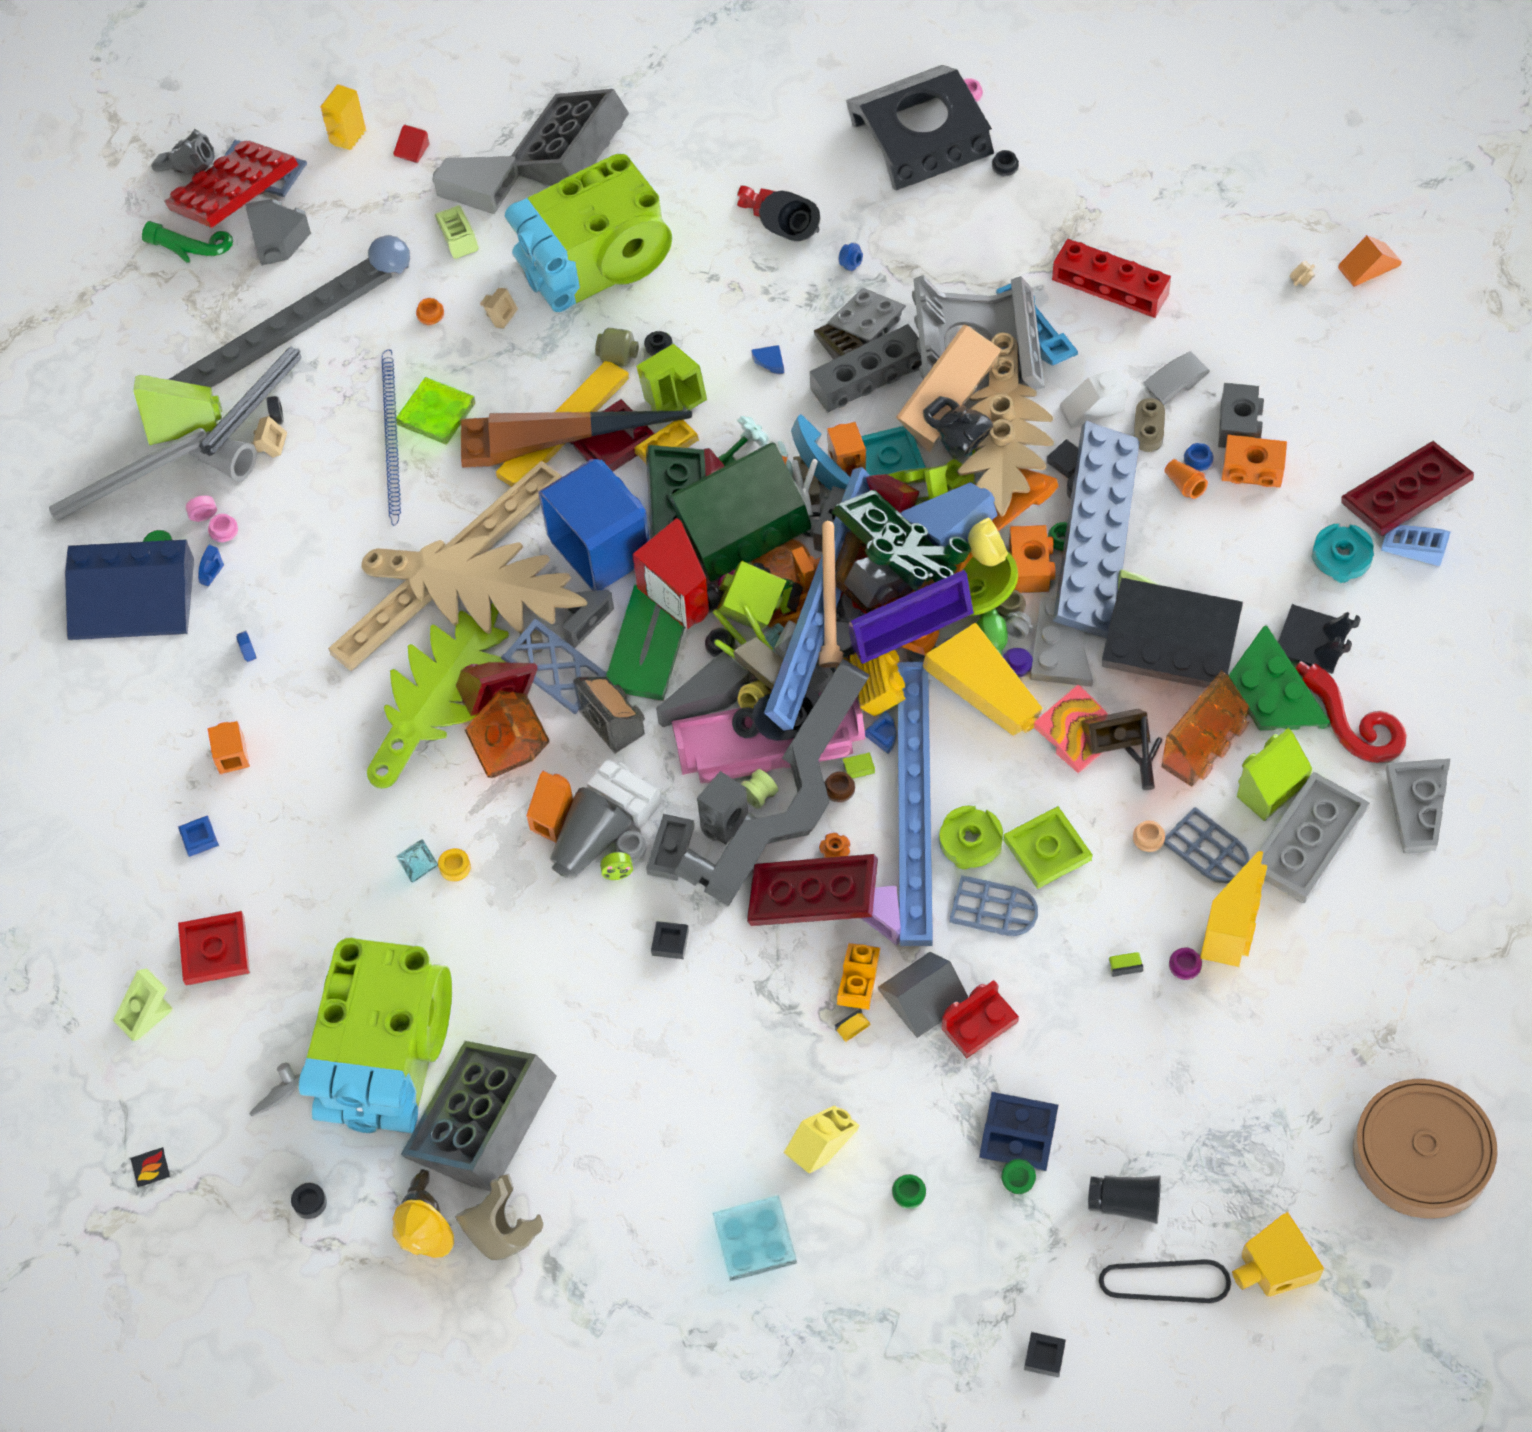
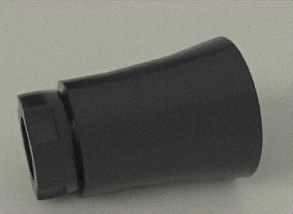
[1088,1175,1161,1224]

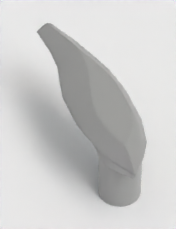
[249,1062,300,1117]

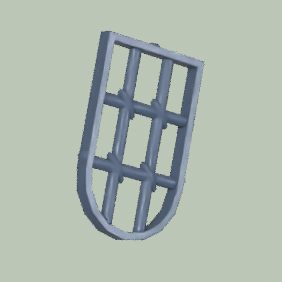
[1164,807,1250,884]
[949,875,1038,936]

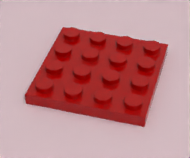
[164,140,299,228]

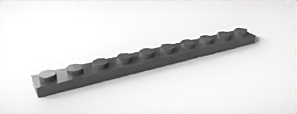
[168,258,392,388]

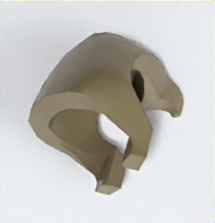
[455,1174,543,1260]

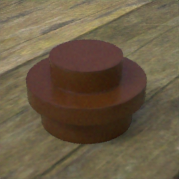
[824,771,855,802]

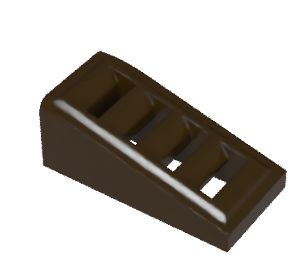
[814,324,864,360]

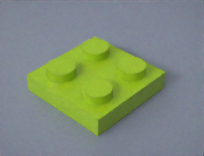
[1003,806,1093,889]

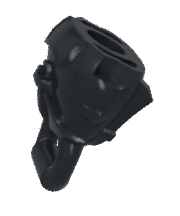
[923,396,993,459]

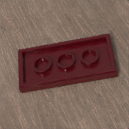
[1341,441,1474,536]
[747,854,878,926]

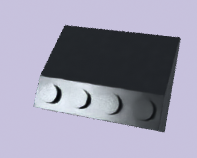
[1102,578,1243,692]

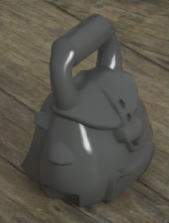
[151,129,215,174]

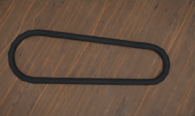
[1099,1259,1231,1304]

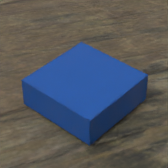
[178,815,219,857]

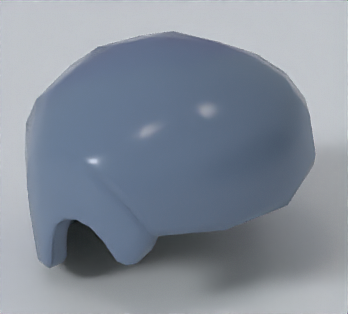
[368,235,410,274]

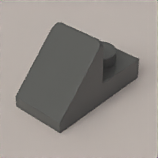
[562,590,614,648]

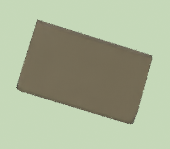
[733,637,783,690]

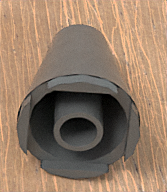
[550,787,632,878]

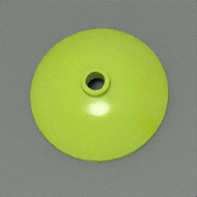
[963,551,1018,616]

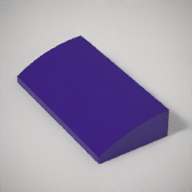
[849,570,974,664]

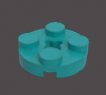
[1311,523,1374,583]

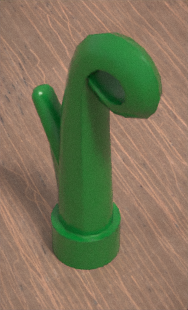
[142,221,233,263]

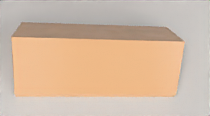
[896,325,1002,452]

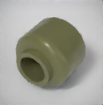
[595,328,639,367]

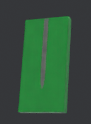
[605,584,685,701]

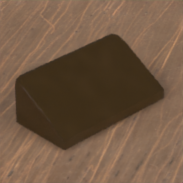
[1081,709,1151,754]

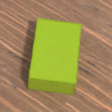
[843,752,875,779]

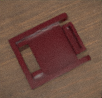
[569,399,655,472]

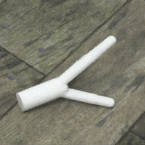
[792,459,818,516]

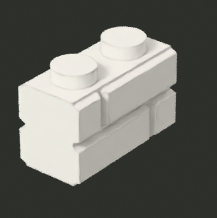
[586,759,661,829]

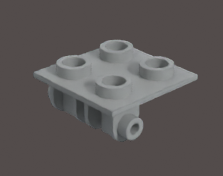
[827,288,906,345]

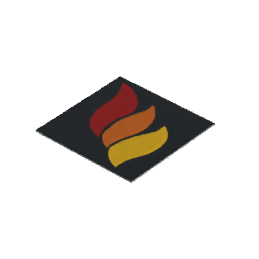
[131,1147,170,1188]

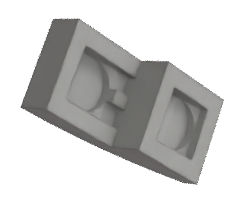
[1143,351,1210,405]

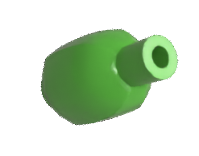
[977,609,1008,656]

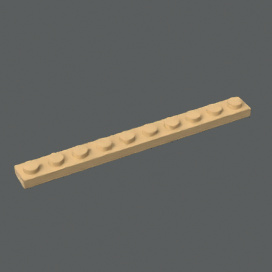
[328,461,562,671]

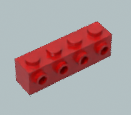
[1052,238,1172,318]

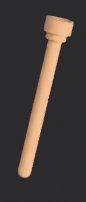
[818,521,843,668]

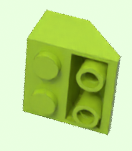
[1237,728,1312,821]

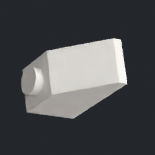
[1060,368,1127,429]

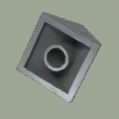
[878,952,969,1038]

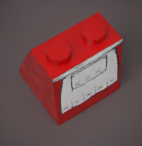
[633,518,709,630]

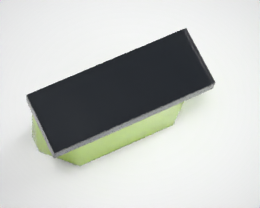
[780,582,803,614]
[1109,952,1144,977]

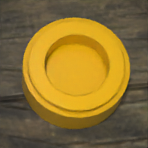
[438,848,471,882]

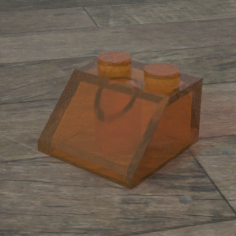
[464,691,550,778]

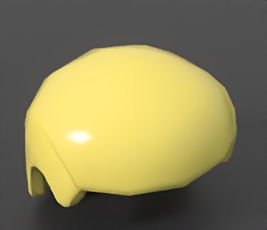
[968,518,1008,567]

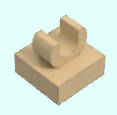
[480,287,518,329]
[251,416,287,458]

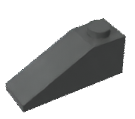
[656,651,750,727]

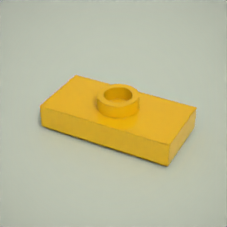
[635,420,699,465]

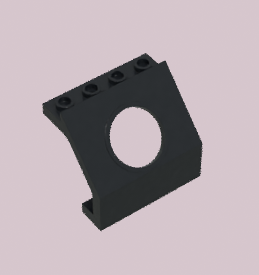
[846,65,995,191]

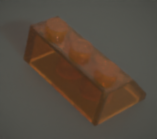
[1161,671,1249,787]

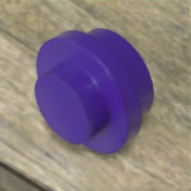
[1003,648,1033,678]

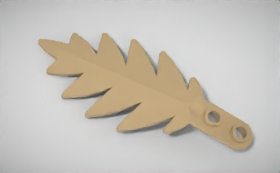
[958,333,1054,516]
[361,536,587,634]

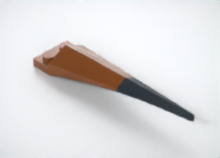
[461,411,692,468]

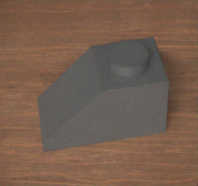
[245,198,311,265]

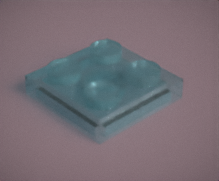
[712,1195,797,1281]

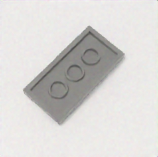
[1259,771,1370,903]

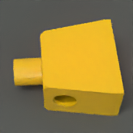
[1232,1211,1324,1297]

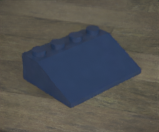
[65,539,194,640]

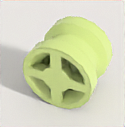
[741,769,778,809]

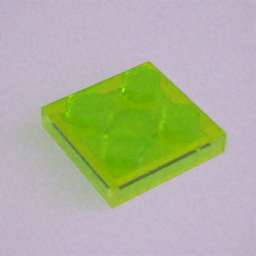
[396,377,476,445]

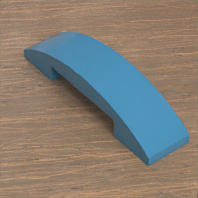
[996,283,1078,366]
[791,414,850,491]

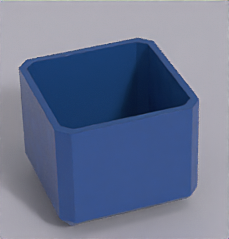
[538,459,650,591]

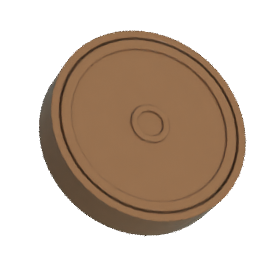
[1353,1079,1497,1219]

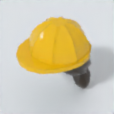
[392,1169,454,1258]

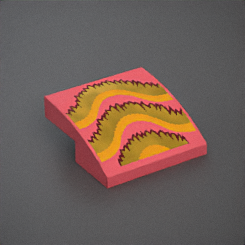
[1034,685,1108,773]

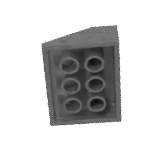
[511,88,629,186]
[401,1041,557,1191]

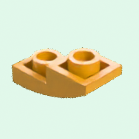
[837,943,881,1010]

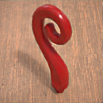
[1295,661,1407,763]

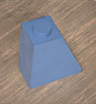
[900,482,998,546]

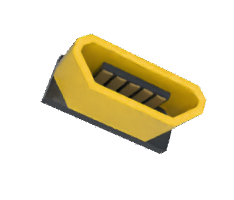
[835,1008,871,1042]

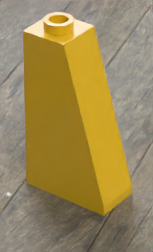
[922,622,1043,736]

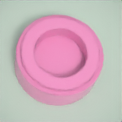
[185,496,217,522]

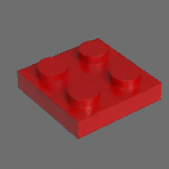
[178,911,250,986]

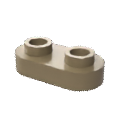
[1134,398,1165,452]

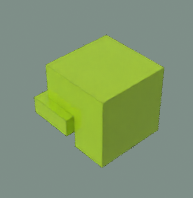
[636,343,707,411]
[717,561,786,630]

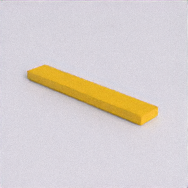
[496,361,629,487]

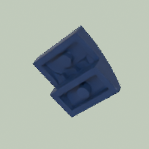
[979,1092,1059,1171]

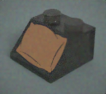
[573,677,645,754]

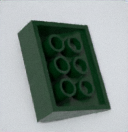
[670,442,811,583]

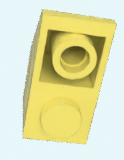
[783,1105,860,1174]

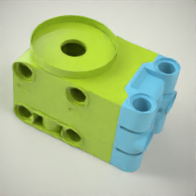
[505,154,672,312]
[299,938,452,1133]

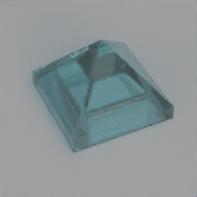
[396,839,438,883]

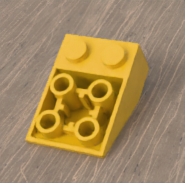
[1200,851,1267,967]

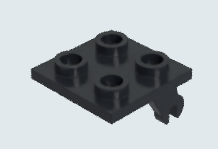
[1278,604,1361,674]

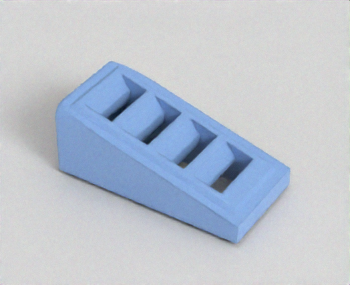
[1381,525,1451,566]

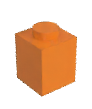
[207,721,250,774]

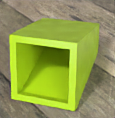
[133,375,223,446]

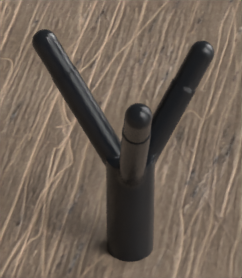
[1124,716,1162,790]

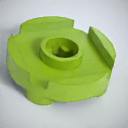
[939,805,1003,870]

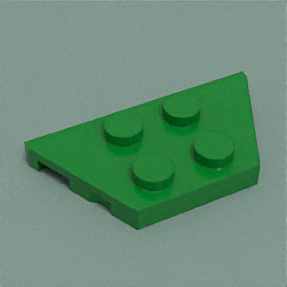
[1227,625,1330,731]

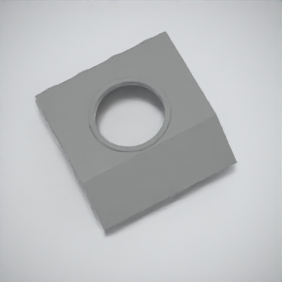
[912,275,1045,394]

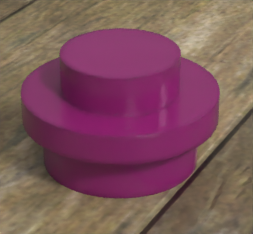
[1169,947,1202,980]

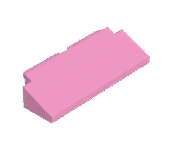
[672,692,865,783]

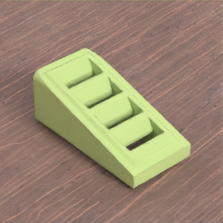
[434,205,479,259]

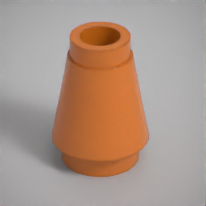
[1164,459,1208,499]

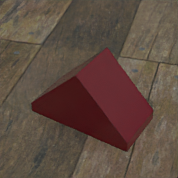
[866,474,920,513]

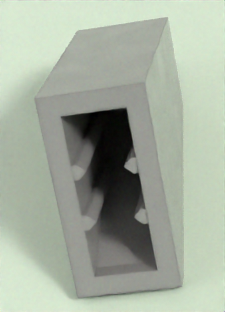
[432,156,519,214]

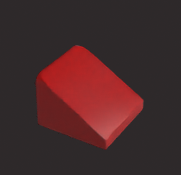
[393,124,430,163]

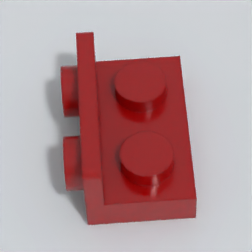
[942,980,1019,1059]

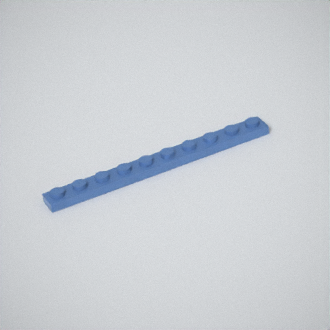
[764,467,870,731]
[897,662,933,946]

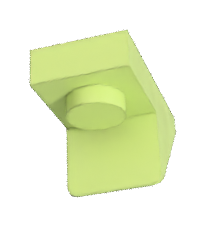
[113,968,172,1041]

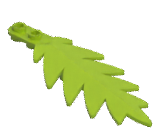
[367,603,510,789]

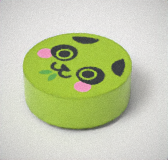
[600,852,633,880]

